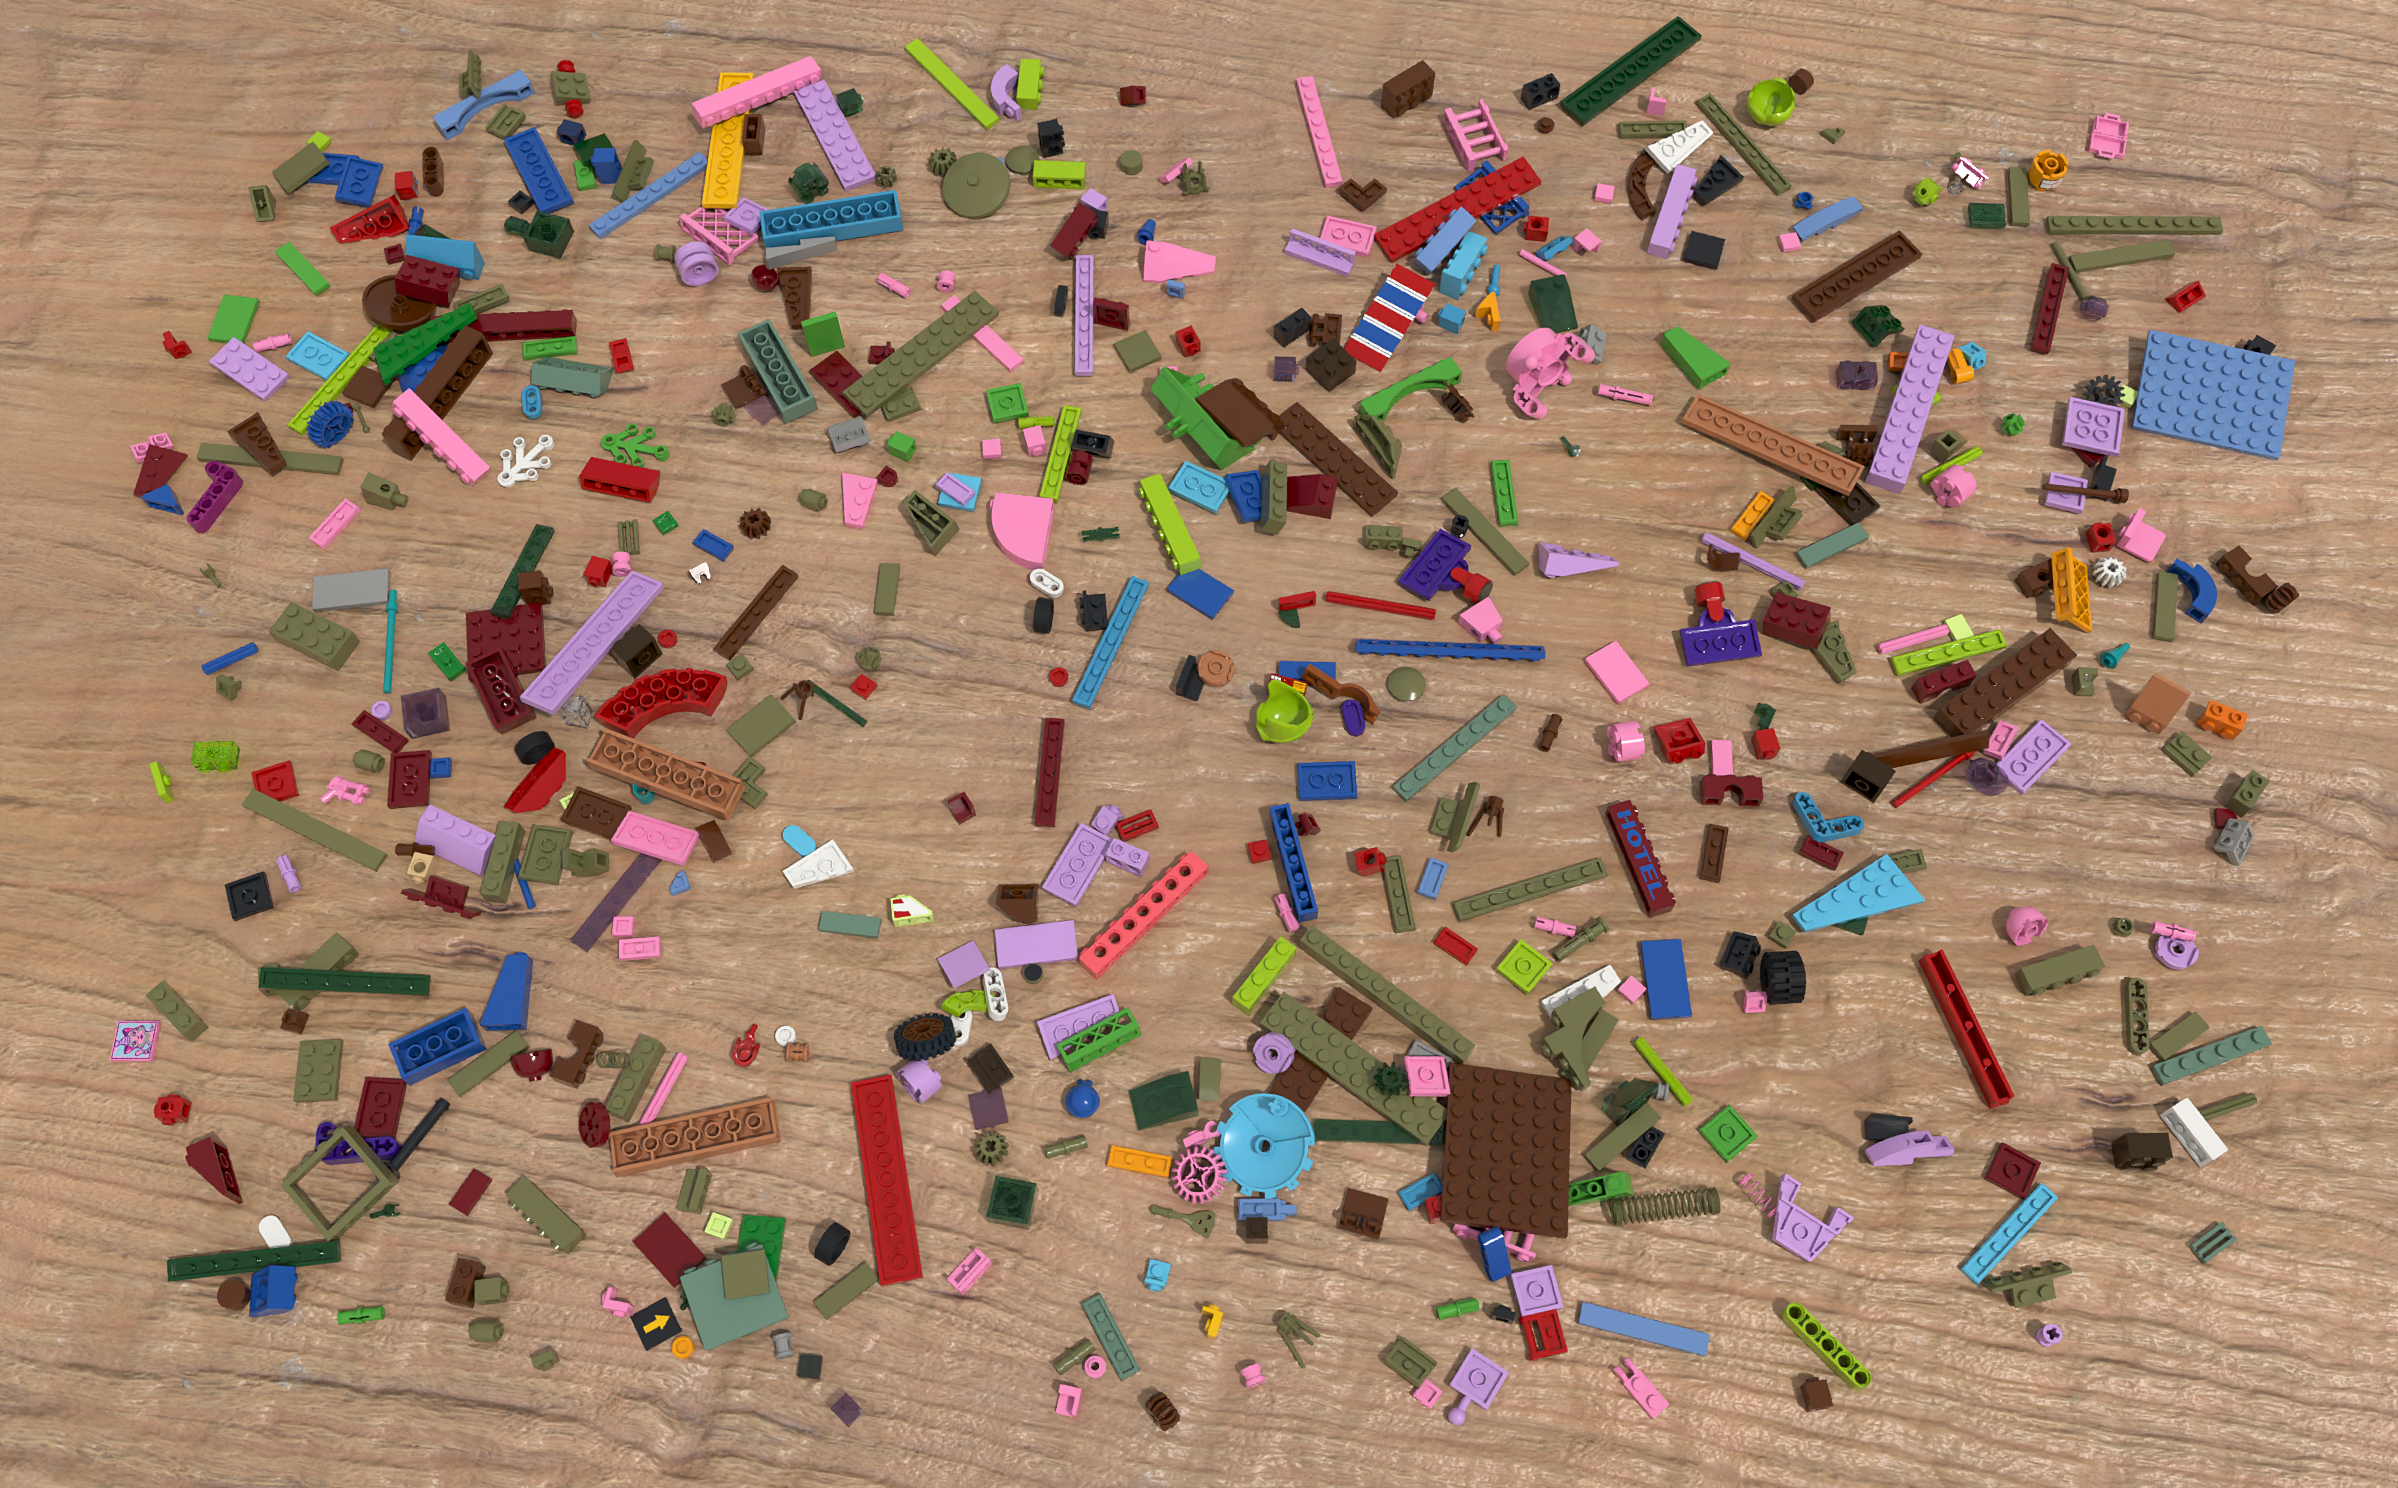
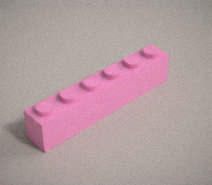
[392,388,490,487]

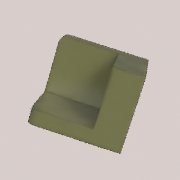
[2072,667,2098,697]

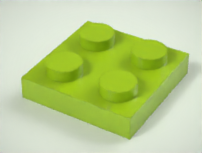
[1496,939,1553,995]

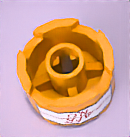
[2027,150,2069,192]

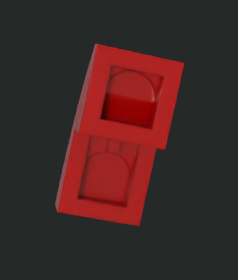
[609,338,635,374]

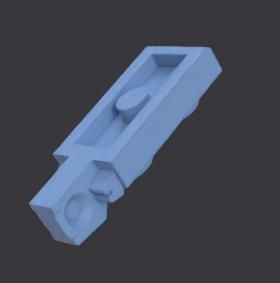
[1239,1199,1297,1222]

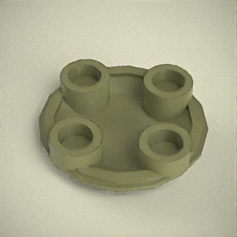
[1006,145,1040,176]
[1388,667,1426,702]

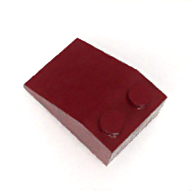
[1287,474,1338,519]
[185,1137,243,1204]

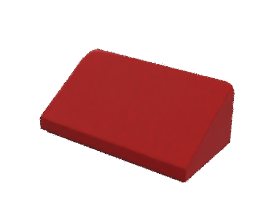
[2165,281,2206,313]

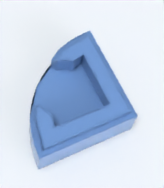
[670,870,691,896]

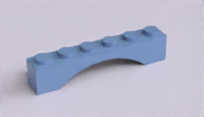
[432,70,535,140]

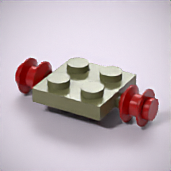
[551,60,591,118]

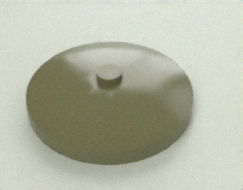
[943,152,1010,219]

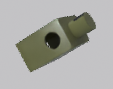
[360,472,408,510]

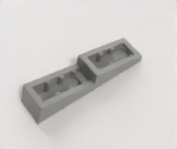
[766,236,838,269]

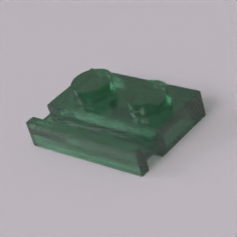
[1968,203,2007,228]

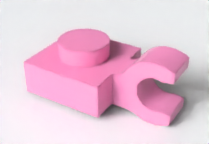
[1183,1121,1221,1150]

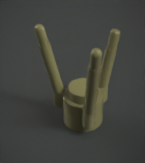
[1277,1312,1320,1368]

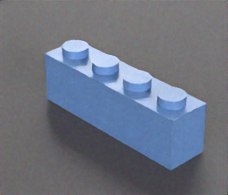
[1414,207,1477,275]

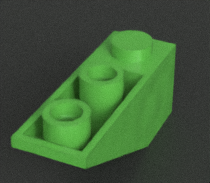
[1569,1171,1634,1206]

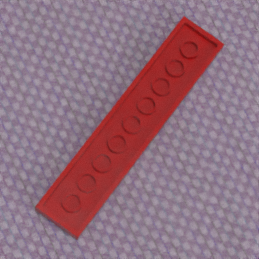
[1374,156,1541,263]
[851,1074,923,1287]

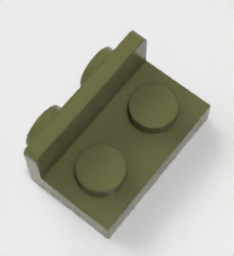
[1365,525,1403,551]

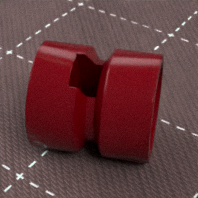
[1065,451,1093,485]

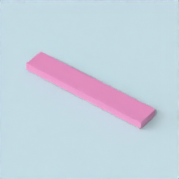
[941,295,1024,373]

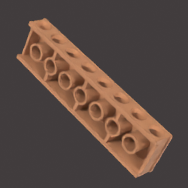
[586,728,746,821]
[609,1097,781,1177]

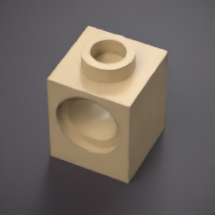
[406,852,439,885]

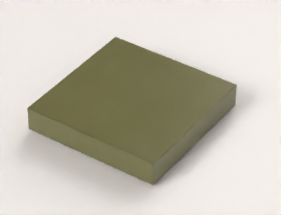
[1114,330,1162,373]
[721,1249,770,1300]

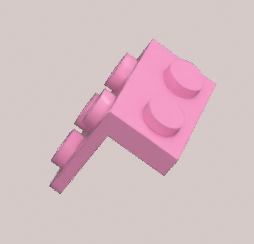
[2116,508,2166,562]

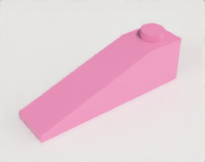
[1144,241,1216,283]

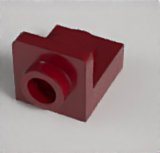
[868,341,895,365]

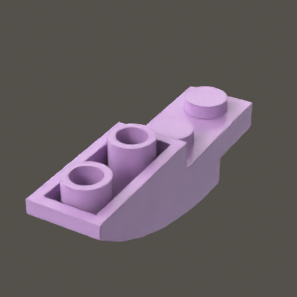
[1865,1130,1955,1166]

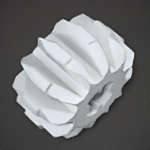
[2092,555,2127,588]

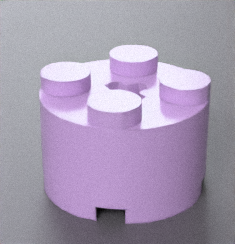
[896,1058,942,1105]

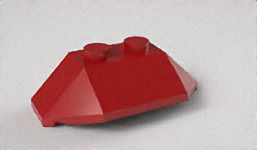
[504,747,566,813]

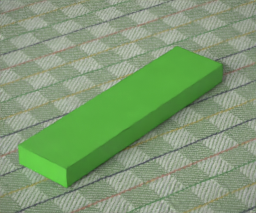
[275,242,330,296]
[1491,460,1518,527]

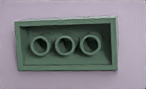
[531,357,614,397]

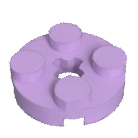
[2155,935,2199,971]
[1253,1032,1295,1074]

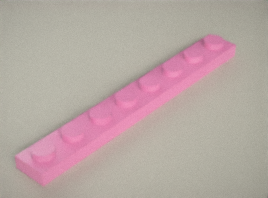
[1296,76,1342,188]

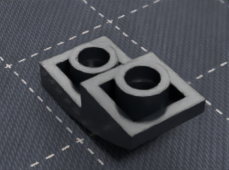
[1627,1126,1665,1168]

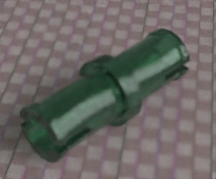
[1082,526,1120,542]

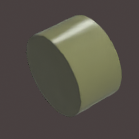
[1120,150,1143,175]

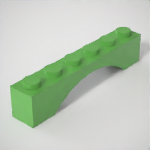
[1359,357,1462,421]

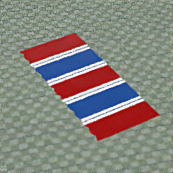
[1344,263,1435,372]

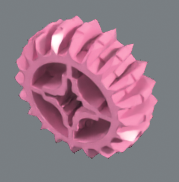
[1171,1147,1228,1204]

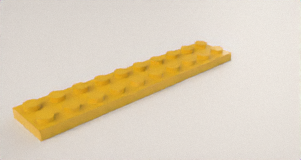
[702,73,754,209]

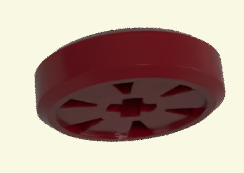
[579,1101,611,1148]

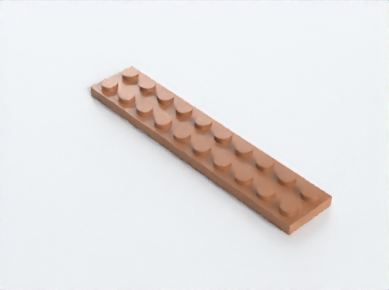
[1681,394,1865,496]

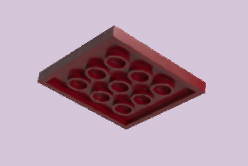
[466,602,546,682]

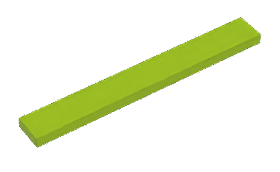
[905,38,1000,130]
[287,325,393,436]

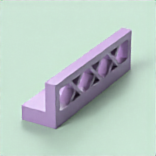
[1284,228,1356,277]

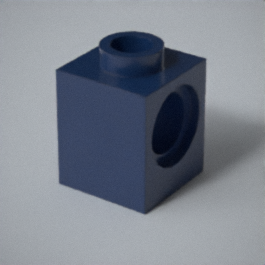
[557,119,587,146]

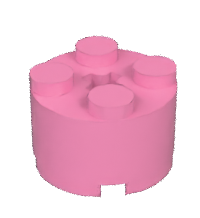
[1930,465,1977,508]
[1606,721,1645,762]

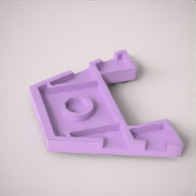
[1772,1174,1854,1262]

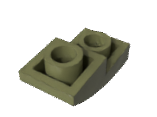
[1198,1057,1221,1102]

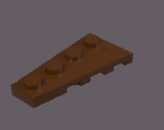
[777,266,812,329]

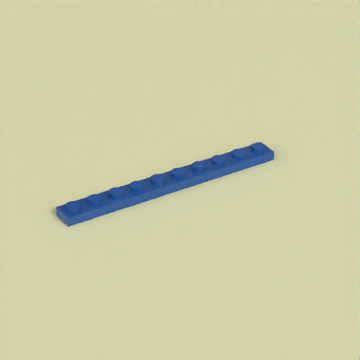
[1355,639,1546,661]

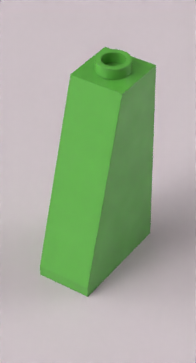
[1661,327,1731,390]

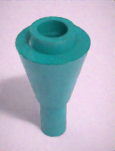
[2100,643,2130,669]

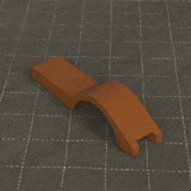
[1302,664,1380,724]

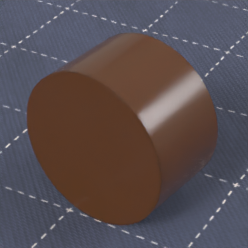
[1788,69,1814,95]
[217,1280,251,1311]

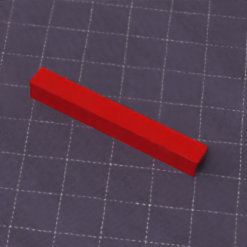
[1918,949,2015,1109]

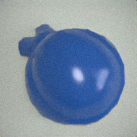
[1065,1079,1100,1118]

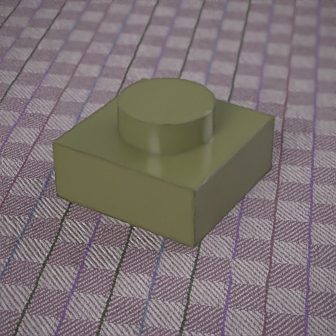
[727,654,754,680]
[1768,920,1797,949]
[531,1350,560,1371]

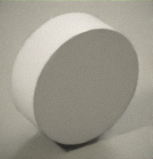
[775,1026,797,1047]

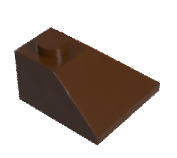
[996,884,1038,924]

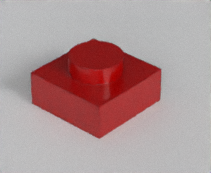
[850,674,877,700]
[1248,839,1271,864]

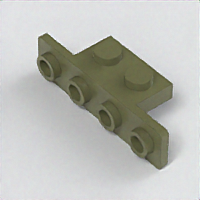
[459,50,482,98]
[612,140,654,203]
[1751,486,1803,548]
[1983,1262,2072,1308]

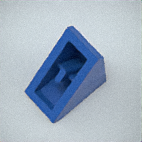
[142,484,184,516]

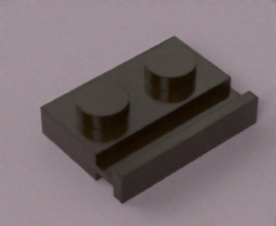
[966,1044,1014,1094]

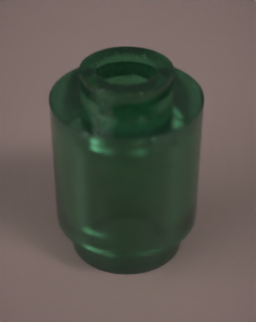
[504,216,532,237]

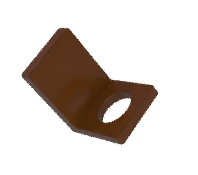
[1707,544,1740,571]

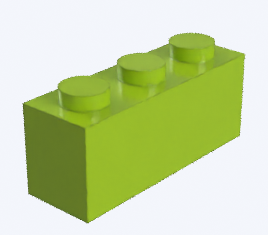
[1017,59,1045,110]
[1033,160,1086,189]

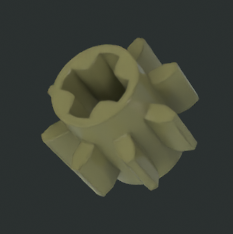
[875,165,897,188]
[712,403,736,426]
[857,647,882,670]

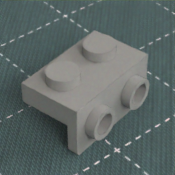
[1578,324,1607,365]
[828,417,871,453]

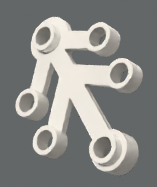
[498,435,555,488]

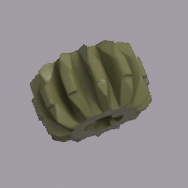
[929,147,957,177]
[974,1131,1009,1166]

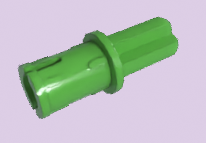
[1436,1298,1480,1320]

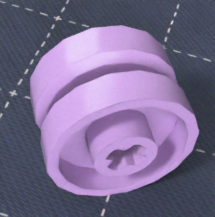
[674,241,719,286]

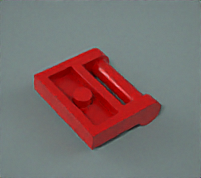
[1518,1309,1568,1361]

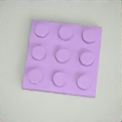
[2062,397,2125,457]

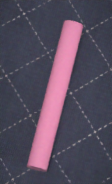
[1519,249,1567,280]

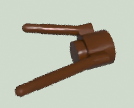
[781,680,814,720]
[1467,796,1504,837]

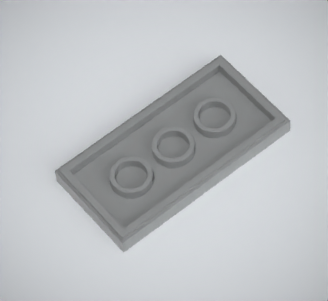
[312,568,390,612]

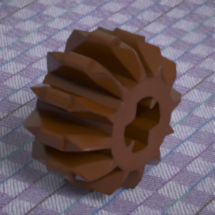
[740,508,771,539]
[2264,583,2299,614]
[1145,1391,1180,1431]

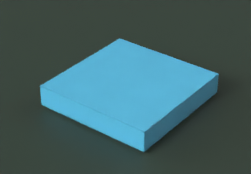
[938,472,982,512]

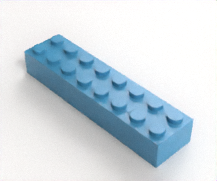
[759,190,903,248]

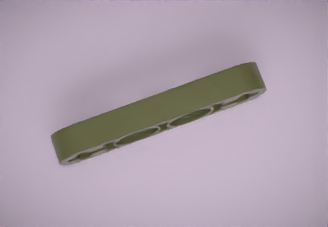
[2125,977,2150,1056]

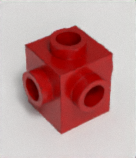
[154,1094,192,1126]

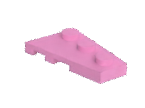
[842,473,878,529]

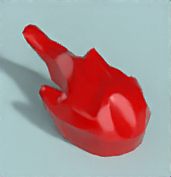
[732,1024,760,1067]

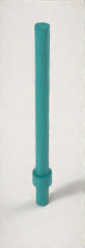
[383,590,398,694]

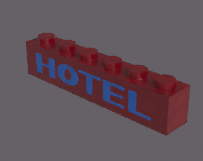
[1605,800,1676,918]

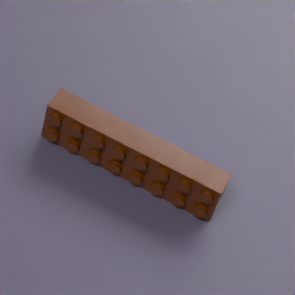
[382,325,493,461]
[1933,628,2077,737]

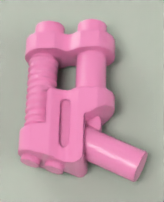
[320,776,370,806]

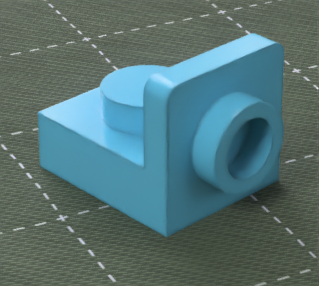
[1958,342,1986,370]
[1144,1259,1171,1292]

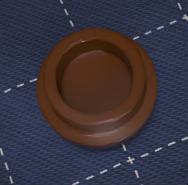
[1537,117,1555,134]

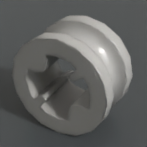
[1655,1082,1669,1102]

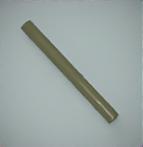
[2051,241,2089,300]

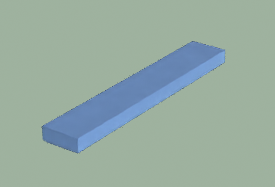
[1578,1302,1710,1357]

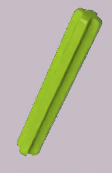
[1920,446,1983,485]
[1634,1037,1693,1106]

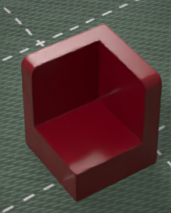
[1120,86,1146,105]
[948,791,976,825]

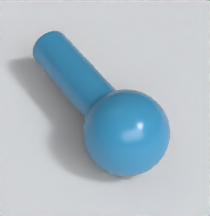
[1487,265,1501,297]

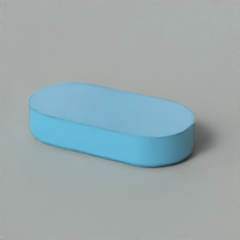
[783,825,817,857]

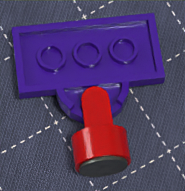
[1398,529,1493,604]
[1679,581,1762,667]

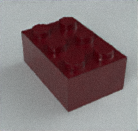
[395,255,460,307]
[1762,592,1831,649]

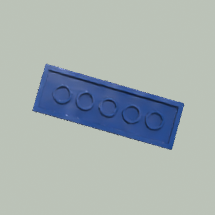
[503,127,574,216]

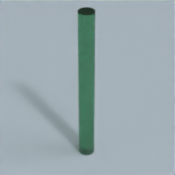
[807,680,867,727]

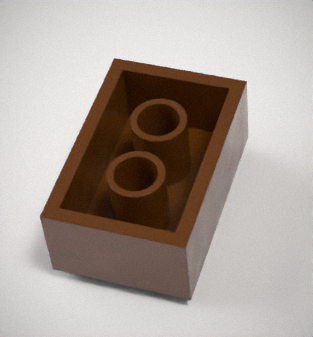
[1381,60,1435,119]

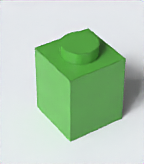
[887,431,917,462]

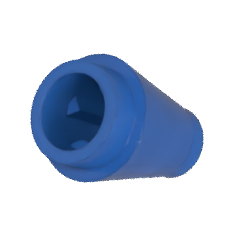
[1137,219,1156,245]

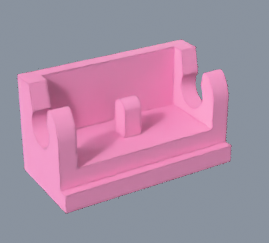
[946,1247,992,1296]

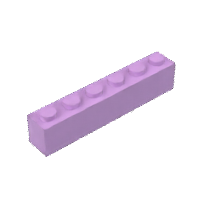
[1647,164,1698,259]

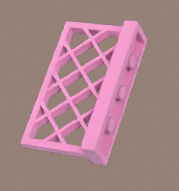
[680,206,759,265]

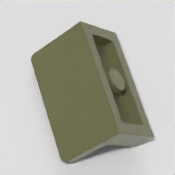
[676,1168,712,1215]

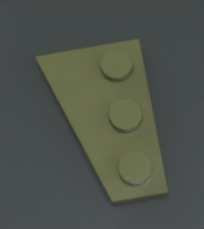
[1812,619,1857,683]

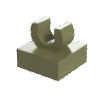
[1402,537,1422,558]
[1770,581,1798,597]
[216,674,241,700]

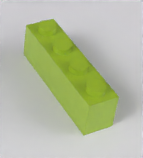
[1232,936,1297,1016]

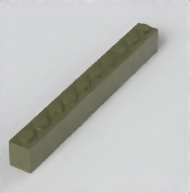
[1299,925,1475,1064]

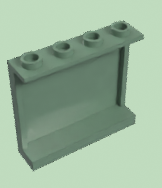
[680,1242,790,1351]

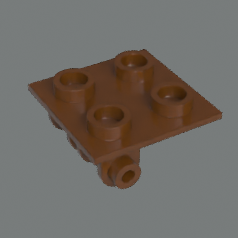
[721,365,768,408]
[1441,381,1475,423]
[1338,1188,1388,1239]

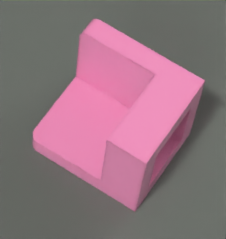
[1646,88,1667,116]
[1572,229,1602,253]
[1056,1384,1083,1418]

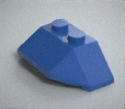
[397,345,448,393]

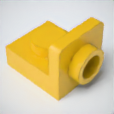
[1202,1304,1223,1341]

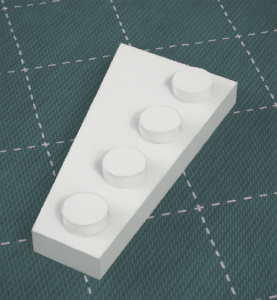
[1645,120,1714,174]
[1541,965,1621,1030]

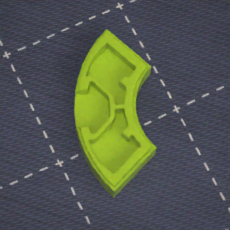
[941,990,996,1017]

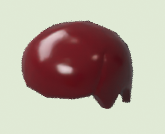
[751,264,779,291]

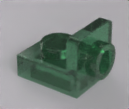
[1754,703,1776,730]

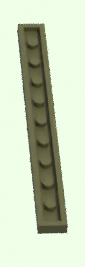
[2046,216,2223,235]

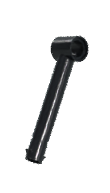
[376,1098,450,1180]

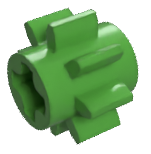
[2000,413,2025,436]

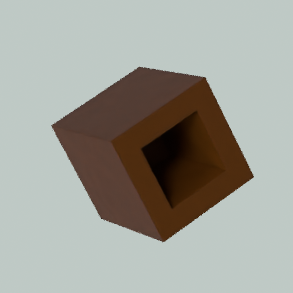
[1800,1377,1834,1413]

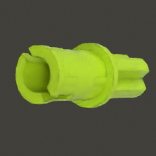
[1019,415,1055,429]

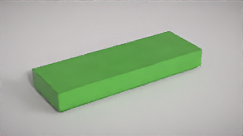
[523,336,578,360]

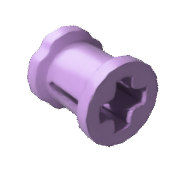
[2036,1324,2063,1347]

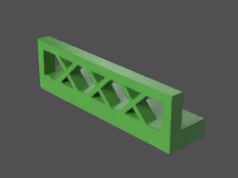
[1056,1007,1142,1073]

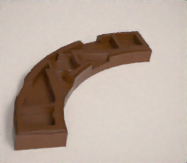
[1628,141,1657,221]

